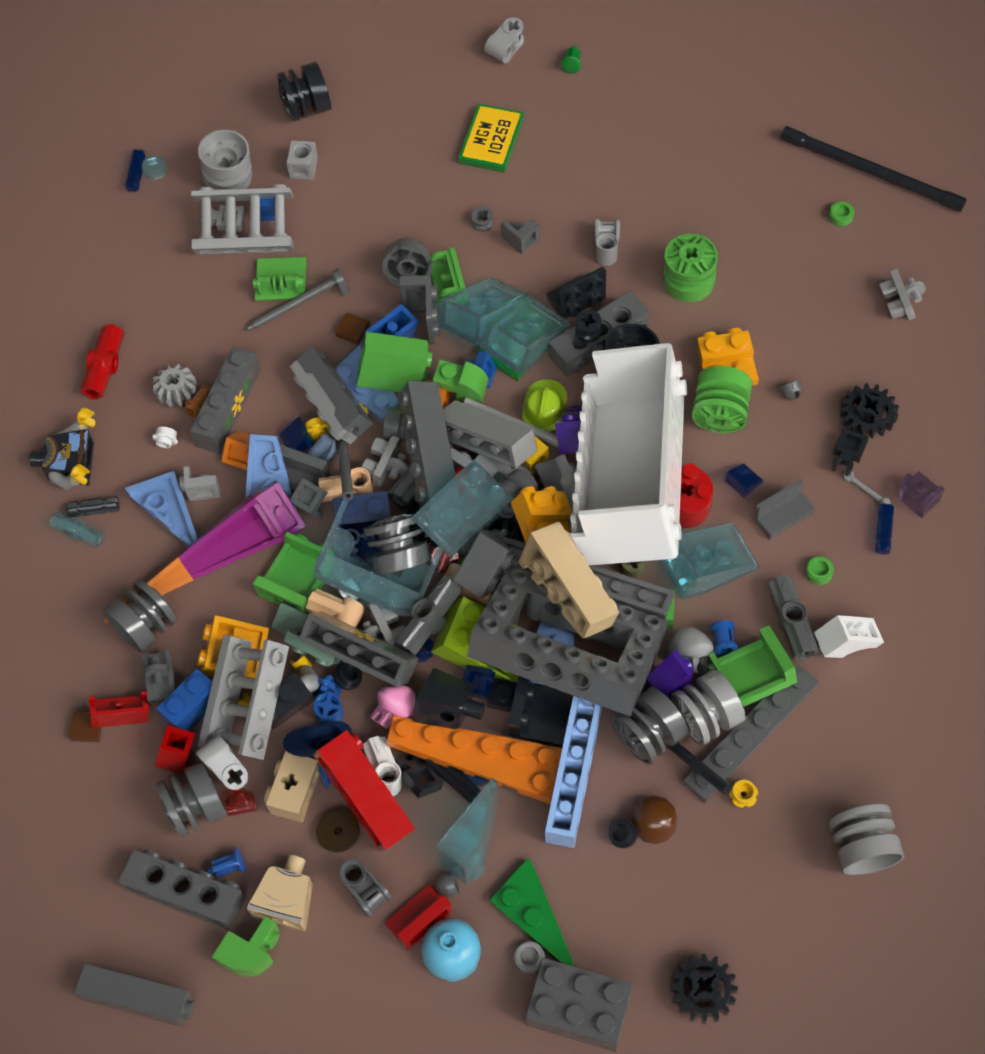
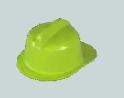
[522,379,567,432]

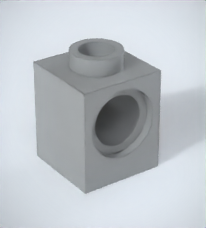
[287,140,318,180]

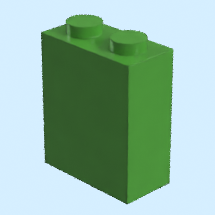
[357,332,432,392]

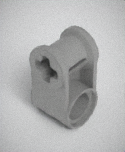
[484,17,524,64]
[595,218,620,266]
[195,734,248,790]

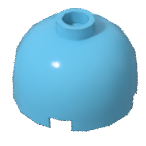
[421,918,482,982]

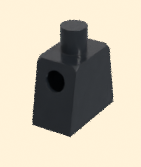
[413,668,485,729]

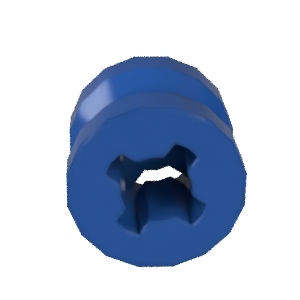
[313,692,344,724]

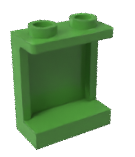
[253,532,336,613]
[706,625,797,707]

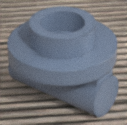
[307,434,337,461]

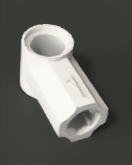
[362,736,402,796]

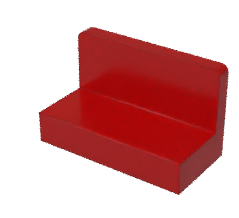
[385,885,453,951]

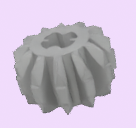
[153,363,197,408]

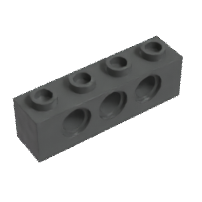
[548,291,650,377]
[118,849,246,931]

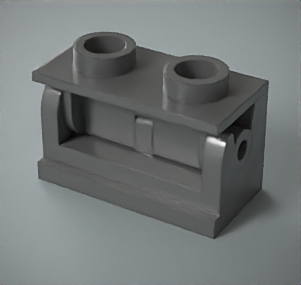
[453,530,515,598]

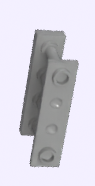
[191,184,294,255]
[198,635,289,760]

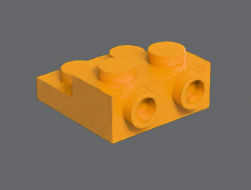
[696,328,758,385]
[510,486,573,543]
[197,615,269,678]

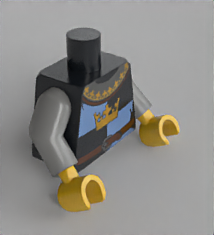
[29,408,95,490]
[238,654,320,730]

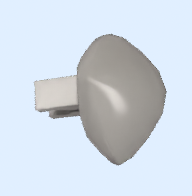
[667,627,714,675]

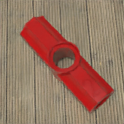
[80,324,125,400]

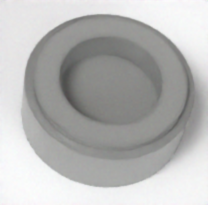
[514,941,545,974]

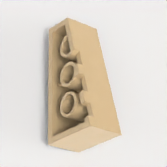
[518,522,619,639]

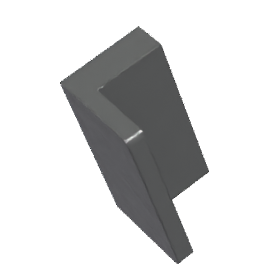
[280,445,330,492]
[754,479,815,540]

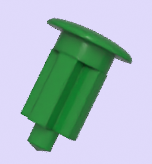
[560,46,581,74]

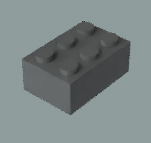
[526,958,633,1052]

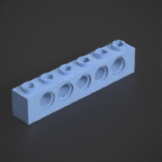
[545,696,603,848]

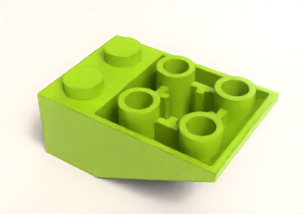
[431,596,521,682]

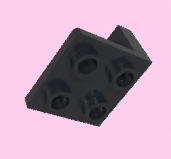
[547,267,606,321]
[508,676,573,747]

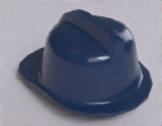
[283,721,352,760]

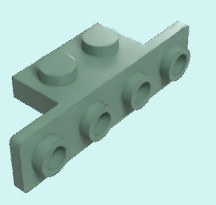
[272,603,367,673]

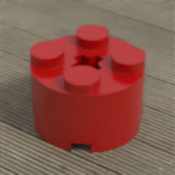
[679,463,713,528]

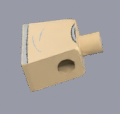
[247,855,313,932]

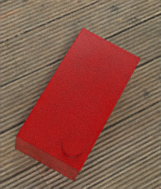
[313,730,415,851]

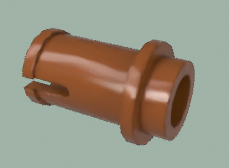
[184,385,211,418]

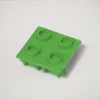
[253,257,307,301]

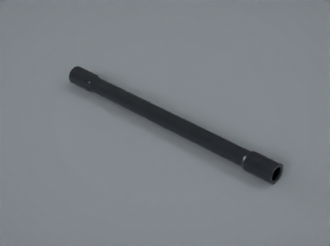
[780,126,967,212]

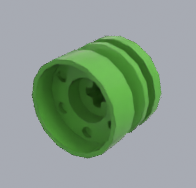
[663,233,718,302]
[692,366,752,434]

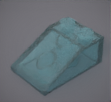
[439,277,529,345]
[479,296,570,374]
[412,460,513,558]
[660,523,760,600]
[436,778,499,885]

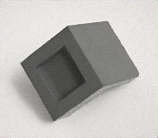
[501,220,540,254]
[290,478,328,519]

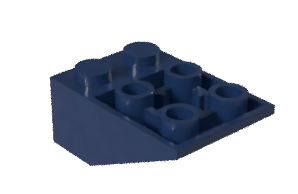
[333,491,398,579]

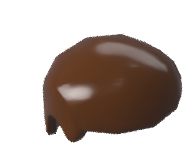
[633,795,677,844]

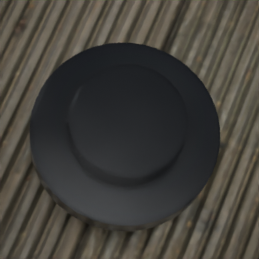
[333,663,361,690]
[609,818,638,849]

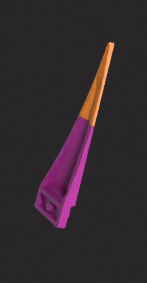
[104,480,306,623]

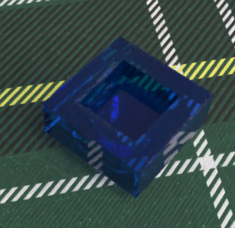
[462,665,495,699]

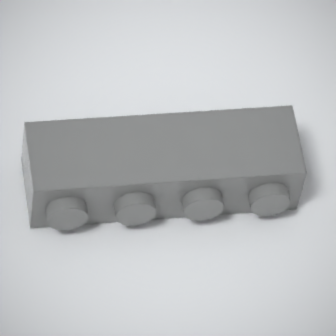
[443,400,537,468]

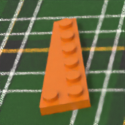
[387,715,562,804]

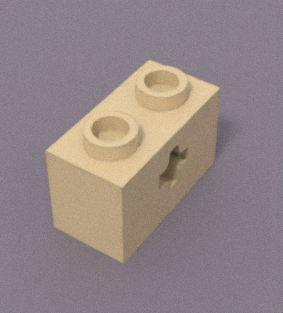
[264,751,319,823]

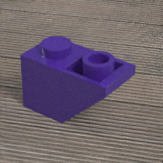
[555,405,582,454]
[646,650,694,701]

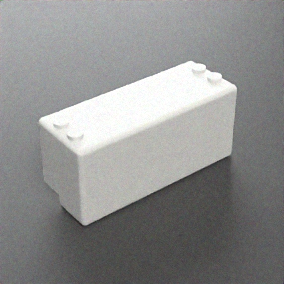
[569,343,687,566]

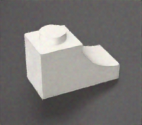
[814,615,884,658]

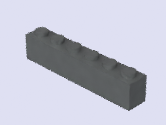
[398,381,465,537]

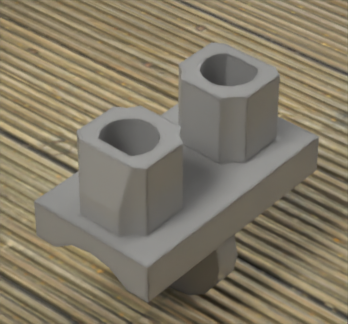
[880,269,926,320]
[362,435,408,489]
[363,602,405,647]

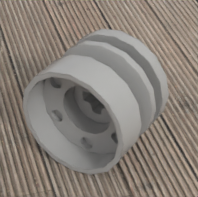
[198,129,253,190]
[670,669,746,746]
[829,804,905,875]

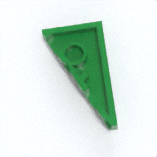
[490,858,574,966]

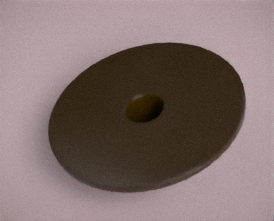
[316,810,360,853]

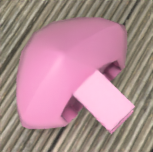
[370,685,417,729]

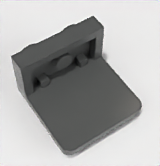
[400,275,439,345]

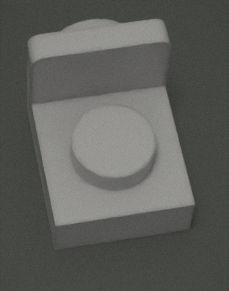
[180,466,221,501]

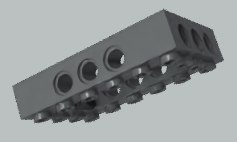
[467,565,669,716]

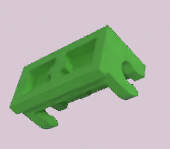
[431,247,467,307]

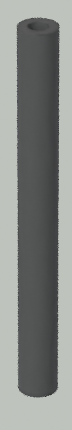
[337,439,353,501]

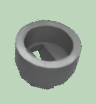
[779,379,802,400]
[436,871,460,897]

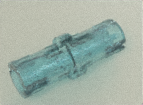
[49,512,104,548]

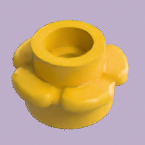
[304,417,329,440]
[729,780,758,808]

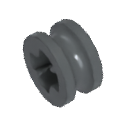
[471,207,494,232]

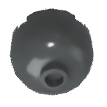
[382,237,432,288]

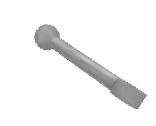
[843,471,891,508]

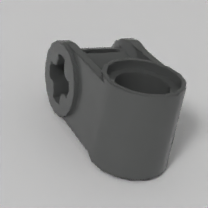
[340,859,393,918]

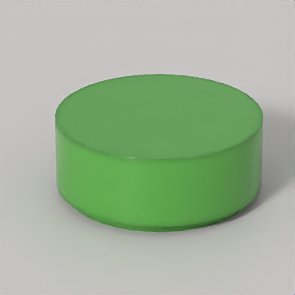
[828,201,854,227]
[805,556,834,585]

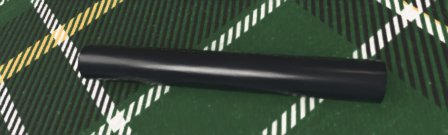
[667,742,732,795]

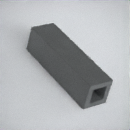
[74,964,195,1027]

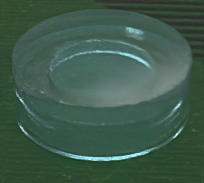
[142,156,167,180]

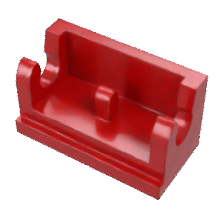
[89,691,149,728]

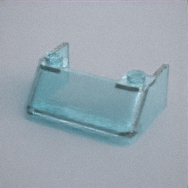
[314,499,446,616]

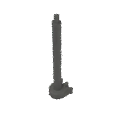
[246,268,350,331]

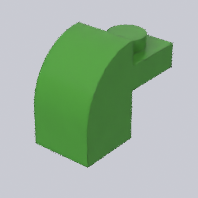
[432,360,488,403]
[212,916,280,977]

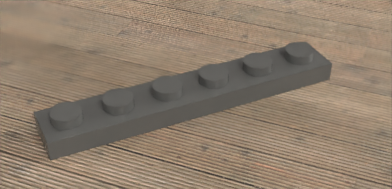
[683,664,819,803]

